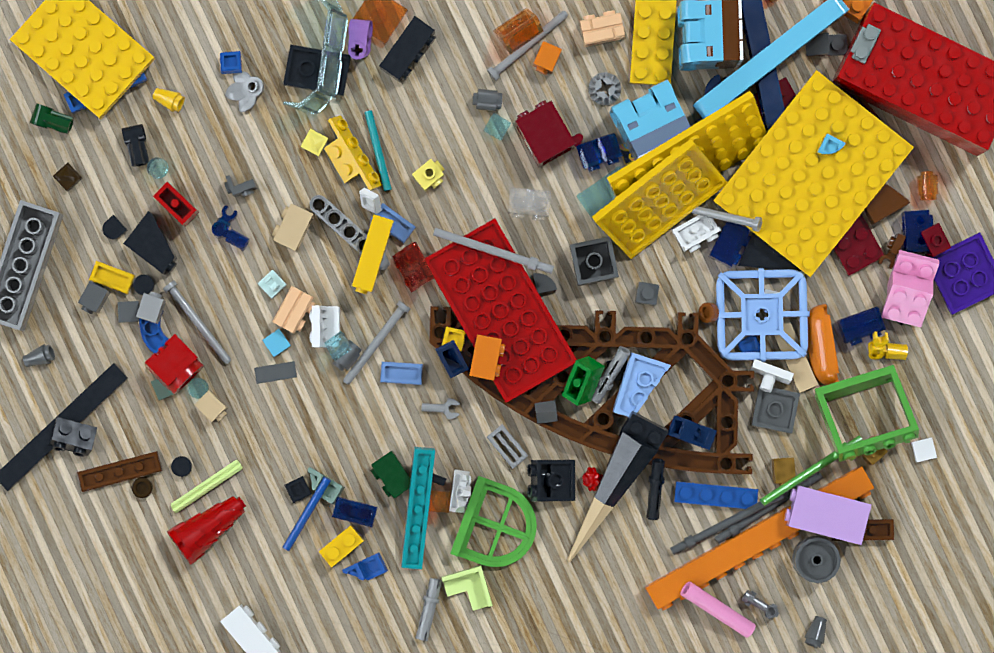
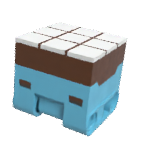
[677,0,743,71]

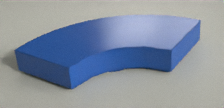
[139,311,169,353]

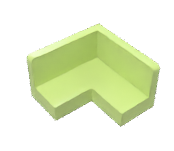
[441,565,493,611]

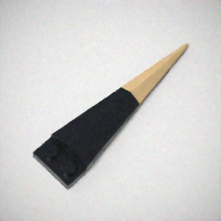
[567,411,669,563]

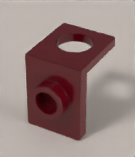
[920,223,951,257]

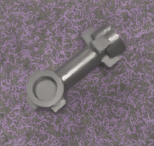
[742,590,779,619]

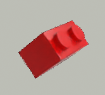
[153,182,199,227]

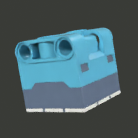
[609,80,691,161]

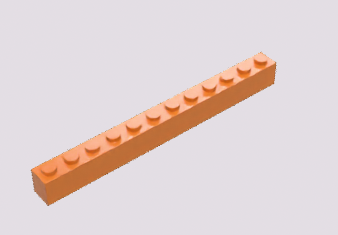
[645,466,874,610]

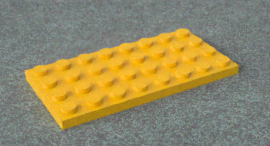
[607,91,766,197]

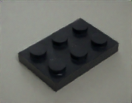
[283,44,351,96]

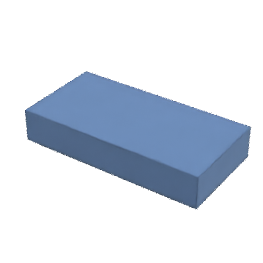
[371,203,416,244]
[380,362,423,385]

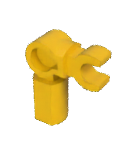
[868,332,908,360]

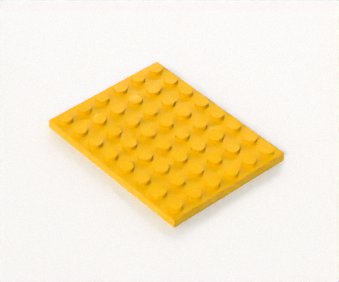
[713,70,914,277]

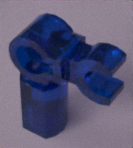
[212,205,250,251]

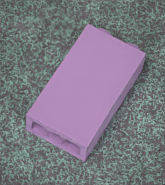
[784,485,872,545]

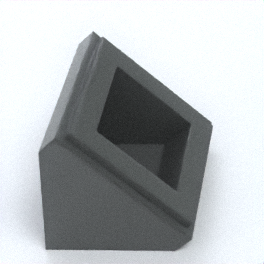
[534,401,558,424]

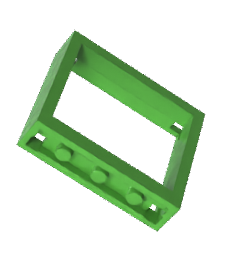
[815,365,919,462]

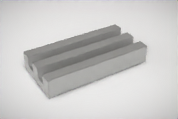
[487,424,528,469]

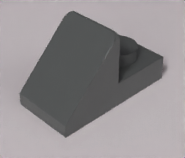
[806,33,848,56]

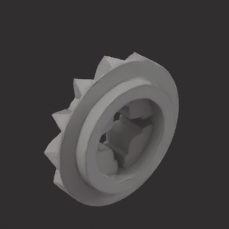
[588,72,621,105]

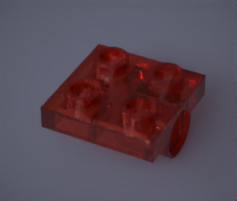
[392,242,434,293]

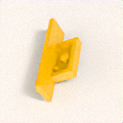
[324,115,382,191]

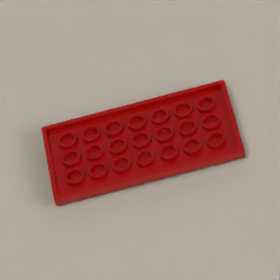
[423,218,577,403]

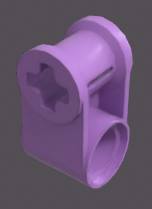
[348,19,373,60]

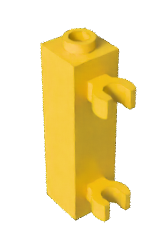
[352,214,395,294]

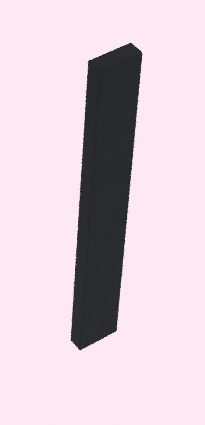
[0,363,128,491]

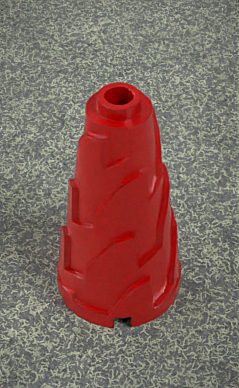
[167,496,246,565]

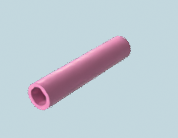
[681,582,756,638]

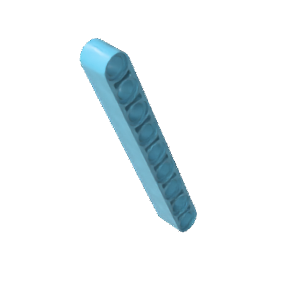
[693,0,850,119]

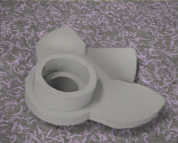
[225,71,264,112]

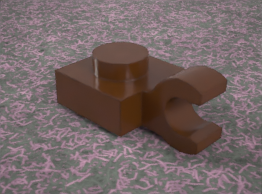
[878,233,906,269]

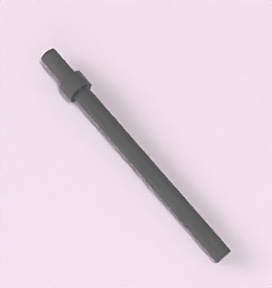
[715,471,823,544]
[670,495,784,555]

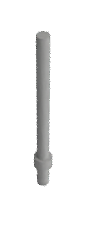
[433,228,554,274]

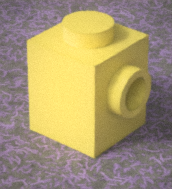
[412,159,445,192]

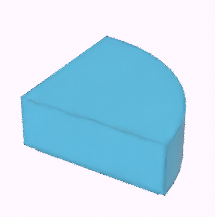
[817,134,845,154]

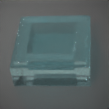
[483,113,511,141]
[324,331,352,361]

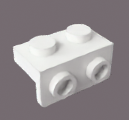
[672,215,721,253]
[309,306,340,348]

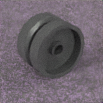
[792,536,841,583]

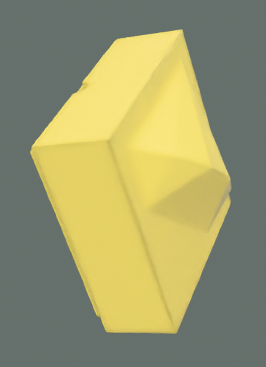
[301,129,329,157]

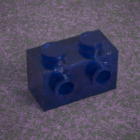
[901,210,933,253]

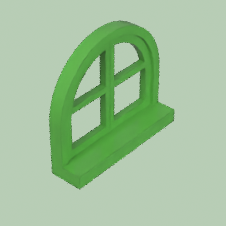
[450,476,537,567]

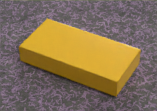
[89,261,135,294]

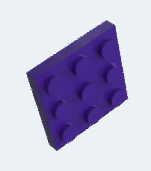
[930,232,994,315]

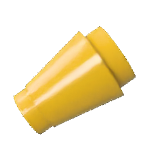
[153,88,185,112]

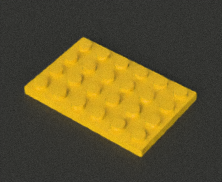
[9,0,155,120]
[592,139,727,259]

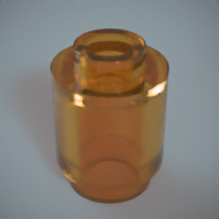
[917,171,939,201]

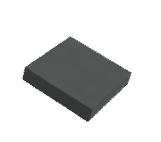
[751,385,800,434]

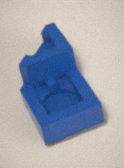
[342,552,388,580]

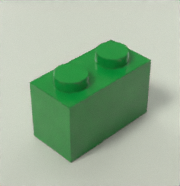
[562,356,605,406]

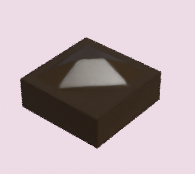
[53,163,82,192]

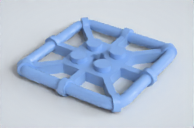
[716,268,810,362]

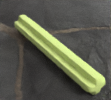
[170,460,243,513]

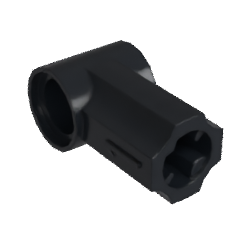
[122,124,150,167]

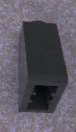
[123,211,177,275]

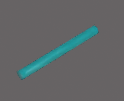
[364,110,392,192]

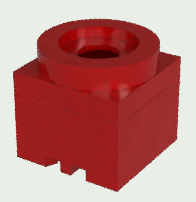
[144,334,204,395]

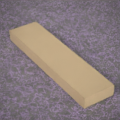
[773,310,818,393]

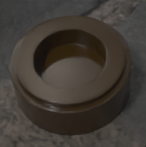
[132,478,153,498]

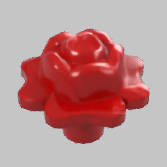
[582,467,603,491]

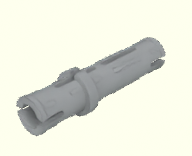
[592,346,631,404]
[415,578,442,641]

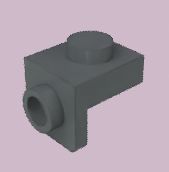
[224,175,258,197]

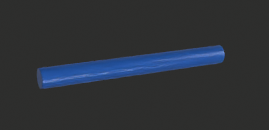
[283,476,331,551]

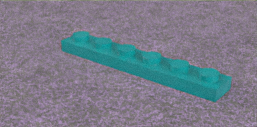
[401,447,435,569]

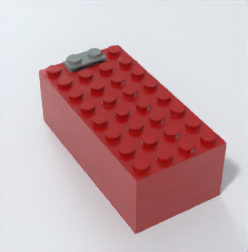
[832,2,994,156]

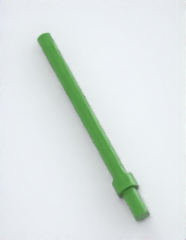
[760,436,863,506]

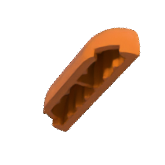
[808,304,839,385]

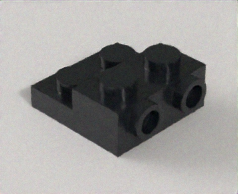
[527,460,575,502]

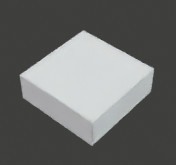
[359,188,382,214]
[911,437,937,462]

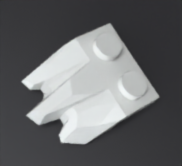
[449,469,471,513]

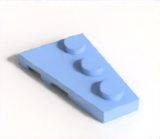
[612,353,671,417]

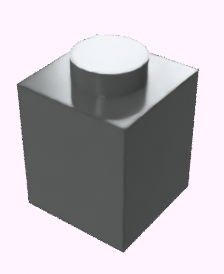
[78,281,111,314]
[635,282,659,306]

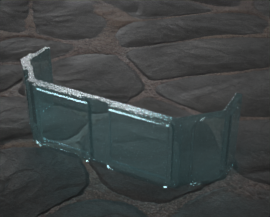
[283,0,348,114]

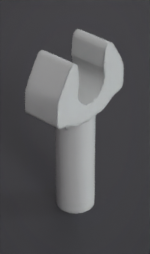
[422,398,460,419]

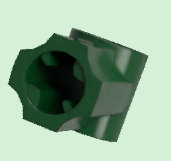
[30,103,74,134]

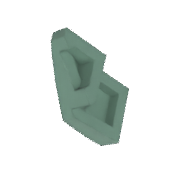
[308,467,345,505]

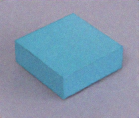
[262,329,291,357]

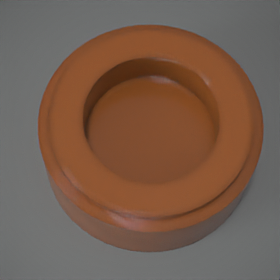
[699,303,719,323]

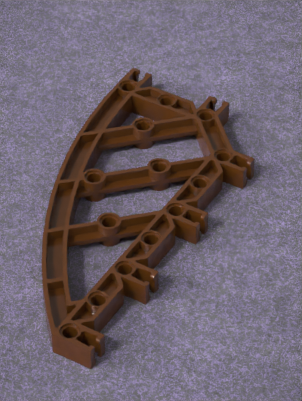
[429,306,754,474]

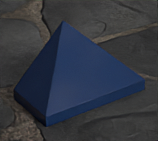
[435,340,469,379]

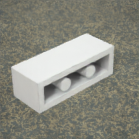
[220,604,281,653]

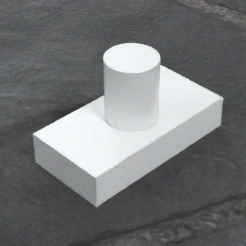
[750,359,794,393]

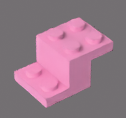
[881,250,939,327]

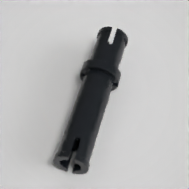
[646,458,665,520]

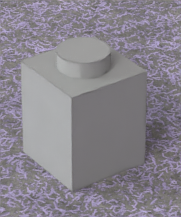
[136,291,166,324]

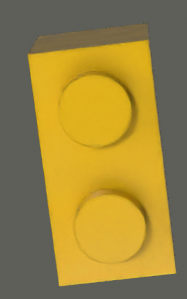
[319,525,365,568]

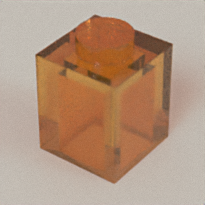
[429,490,452,513]

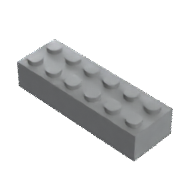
[0,200,63,331]

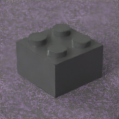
[569,237,619,286]

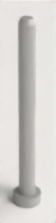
[487,11,568,81]
[691,207,762,232]
[163,280,231,364]
[343,300,410,385]

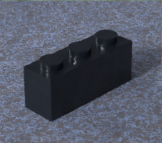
[379,16,436,82]

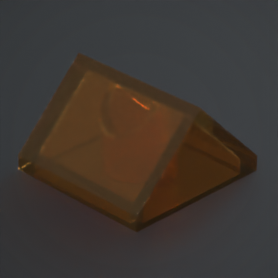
[493,8,544,54]

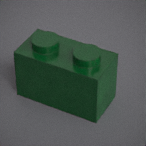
[370,451,411,498]

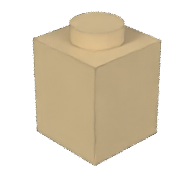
[194,390,228,422]

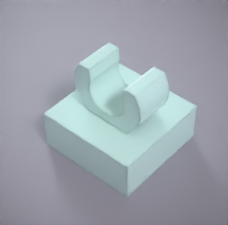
[258,270,287,299]

